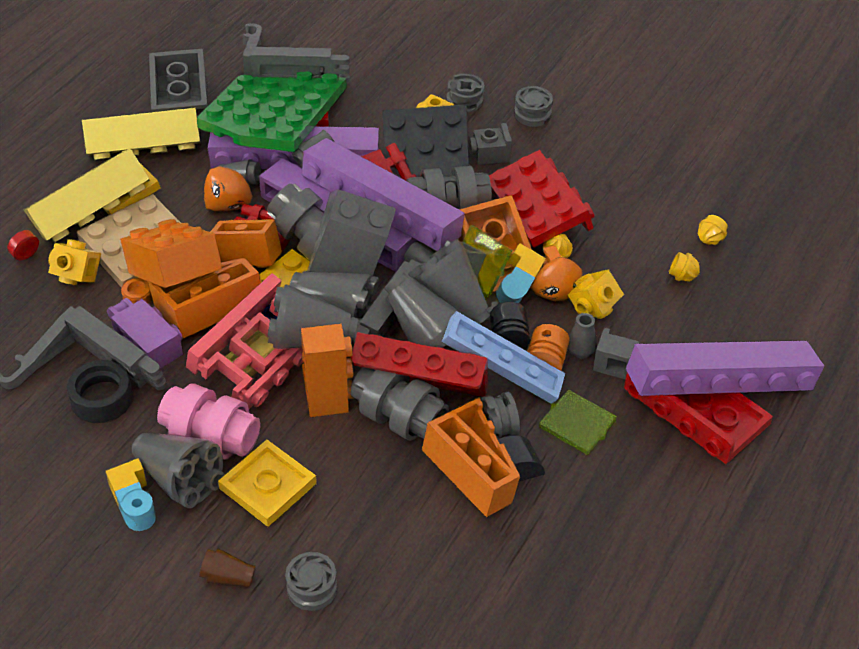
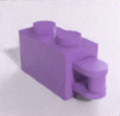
[107,298,183,368]

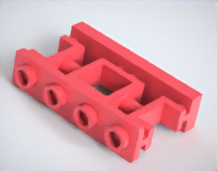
[186,273,304,409]

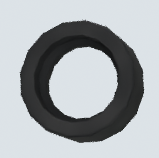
[67,360,133,423]

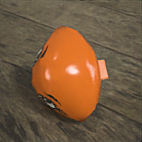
[204,166,252,211]
[530,245,583,301]

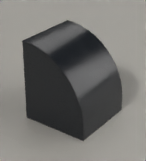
[498,436,545,482]

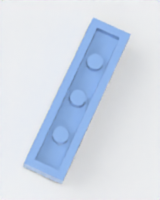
[442,311,565,404]

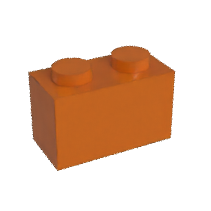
[210,219,282,268]

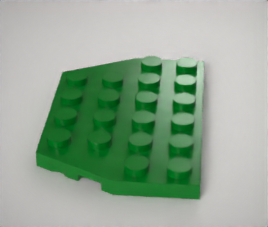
[197,72,347,152]

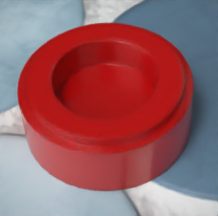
[7,230,39,260]

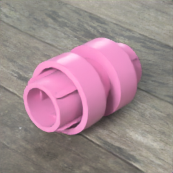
[157,383,260,460]

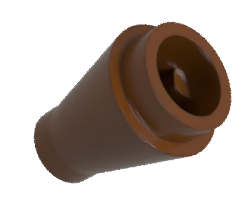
[199,548,256,587]

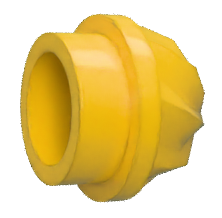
[698,215,728,245]
[543,234,573,258]
[669,252,700,282]

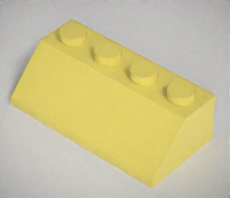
[82,108,200,160]
[24,148,149,242]

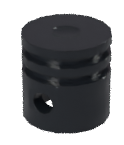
[490,302,530,350]

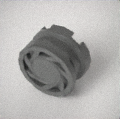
[446,73,485,112]
[514,86,553,127]
[481,391,520,439]
[285,552,337,611]

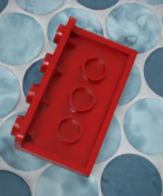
[489,150,595,248]
[351,332,488,397]
[624,372,773,464]

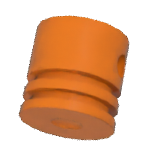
[527,324,570,371]

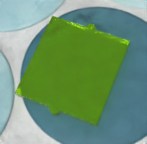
[463,225,512,295]
[539,389,617,455]

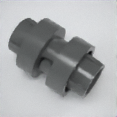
[406,166,492,210]
[267,184,324,261]
[351,367,449,441]

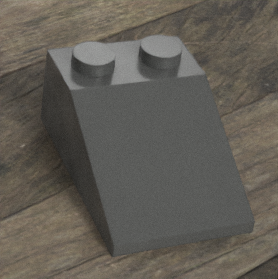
[149,49,208,112]
[307,189,396,275]

